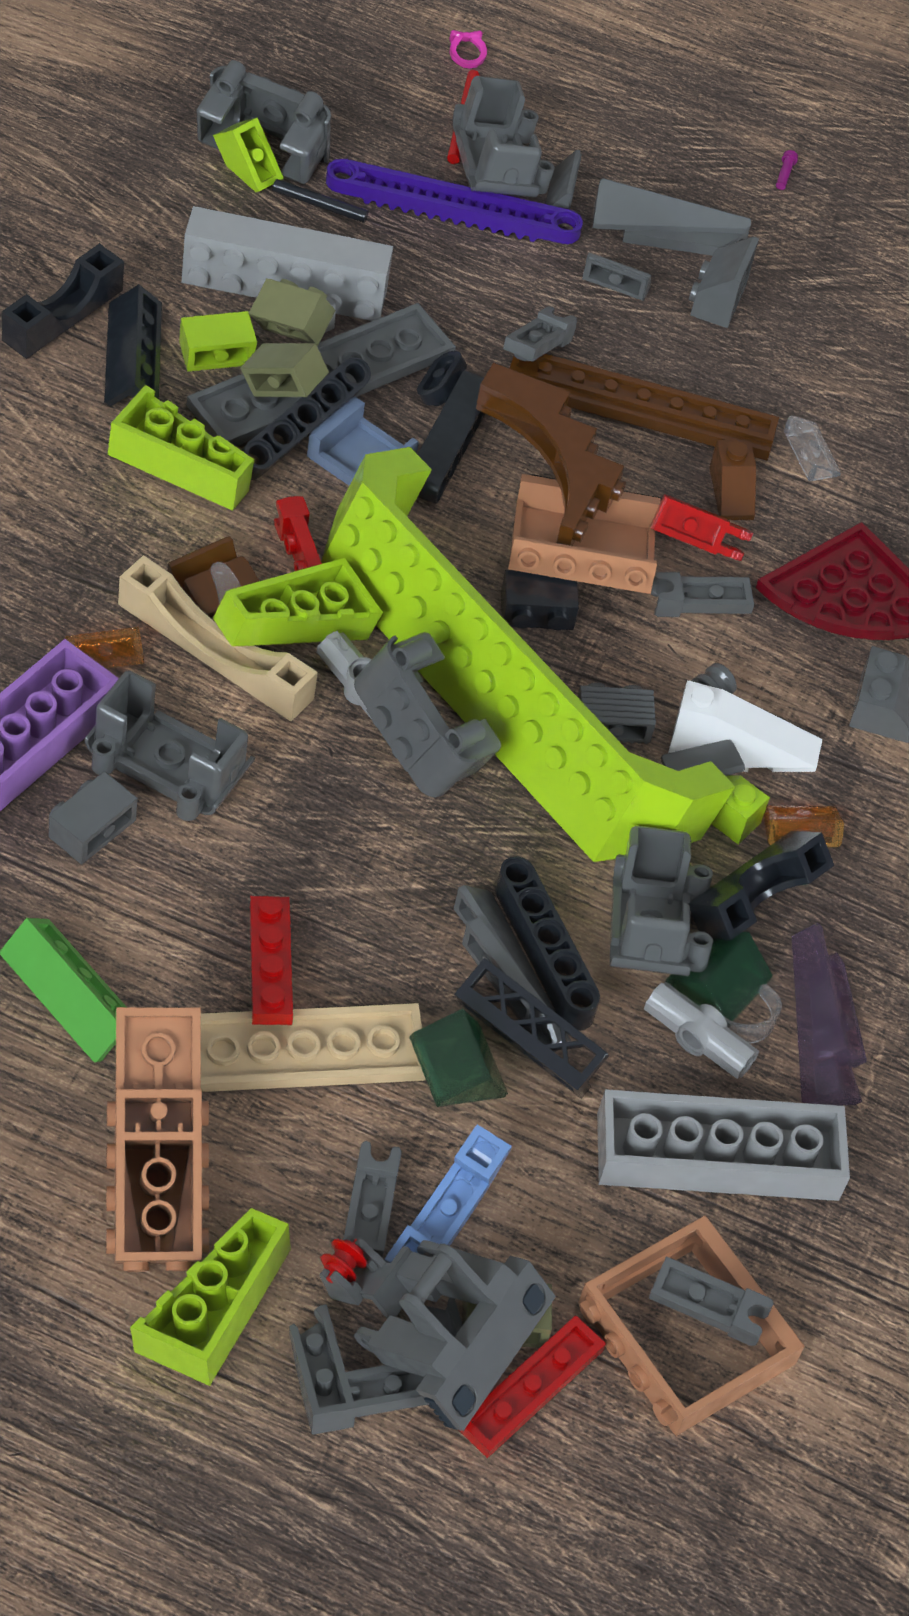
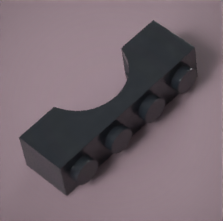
[2,243,124,359]
[688,831,835,940]

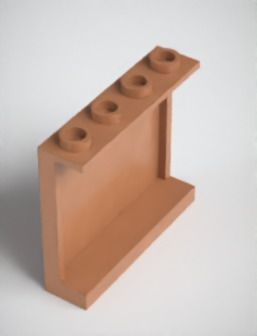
[508,474,660,594]

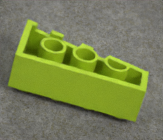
[108,385,254,511]
[213,558,383,647]
[130,1208,291,1386]

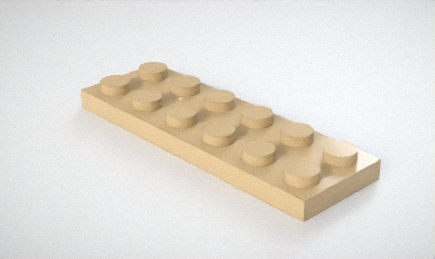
[201,1003,428,1092]

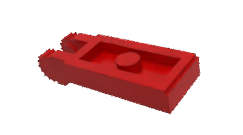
[650,494,754,561]

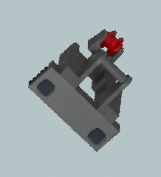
[319,1236,556,1431]

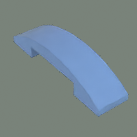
[384,1124,512,1263]

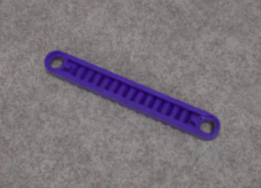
[326,159,583,244]

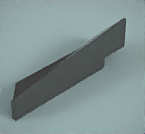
[593,178,751,256]
[454,885,571,1052]

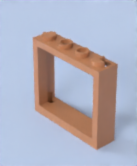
[578,1216,805,1436]

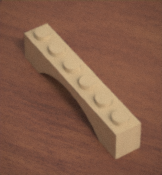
[118,555,318,721]

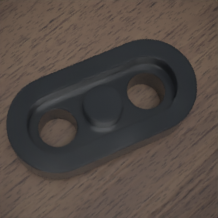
[417,351,467,406]

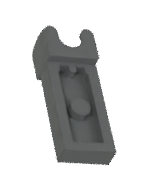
[503,306,577,361]
[651,572,754,617]
[343,1141,402,1258]
[649,1256,774,1346]

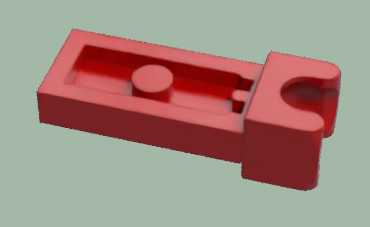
[274,496,322,572]

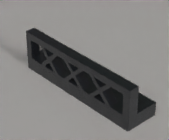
[454,958,609,1099]

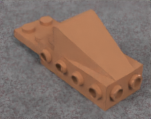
[106,1007,209,1272]

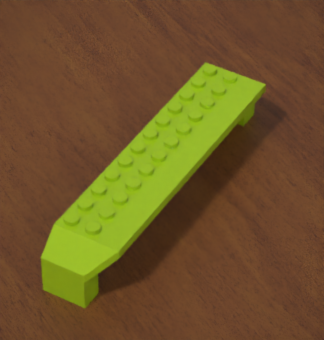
[321,447,735,862]

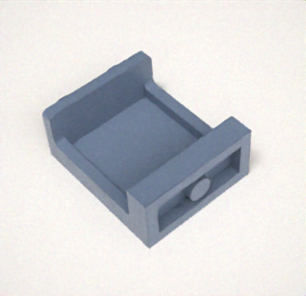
[307,396,419,486]

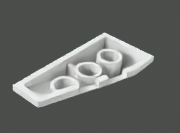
[668,680,822,772]

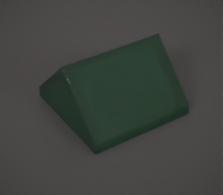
[665,932,773,1027]
[409,1008,508,1107]

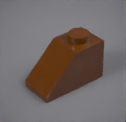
[709,440,756,520]

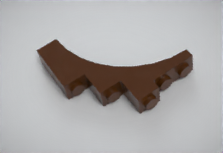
[476,363,626,546]

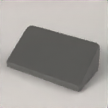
[546,150,582,210]
[582,252,651,301]
[661,740,745,776]

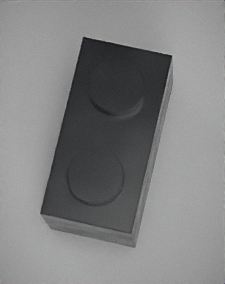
[501,570,579,630]

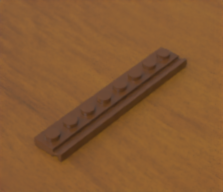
[509,354,779,461]

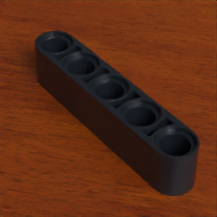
[242,357,371,480]
[417,370,485,504]
[495,856,600,1031]

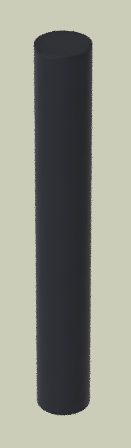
[272,179,369,223]

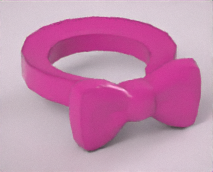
[449,30,487,69]

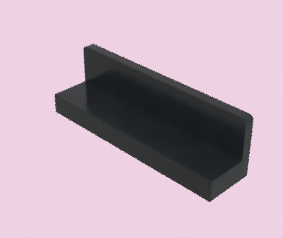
[104,284,162,406]

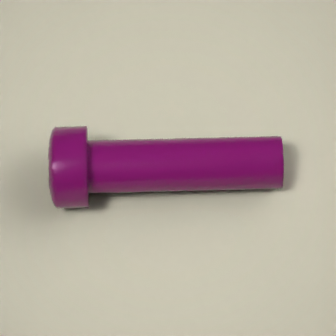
[776,150,798,190]

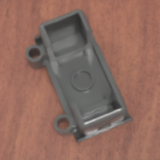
[197,60,331,184]
[453,76,555,197]
[354,632,501,798]
[85,671,255,821]
[610,826,713,976]

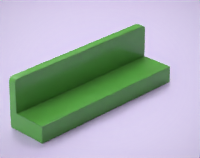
[0,918,126,1062]

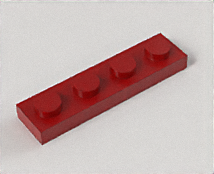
[250,896,293,1025]
[458,1315,606,1458]

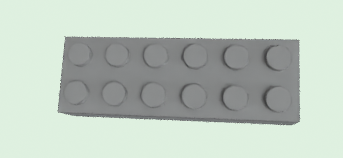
[181,206,393,321]
[597,1089,850,1201]

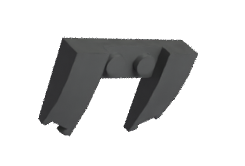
[289,1297,463,1435]

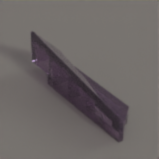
[792,923,867,1106]

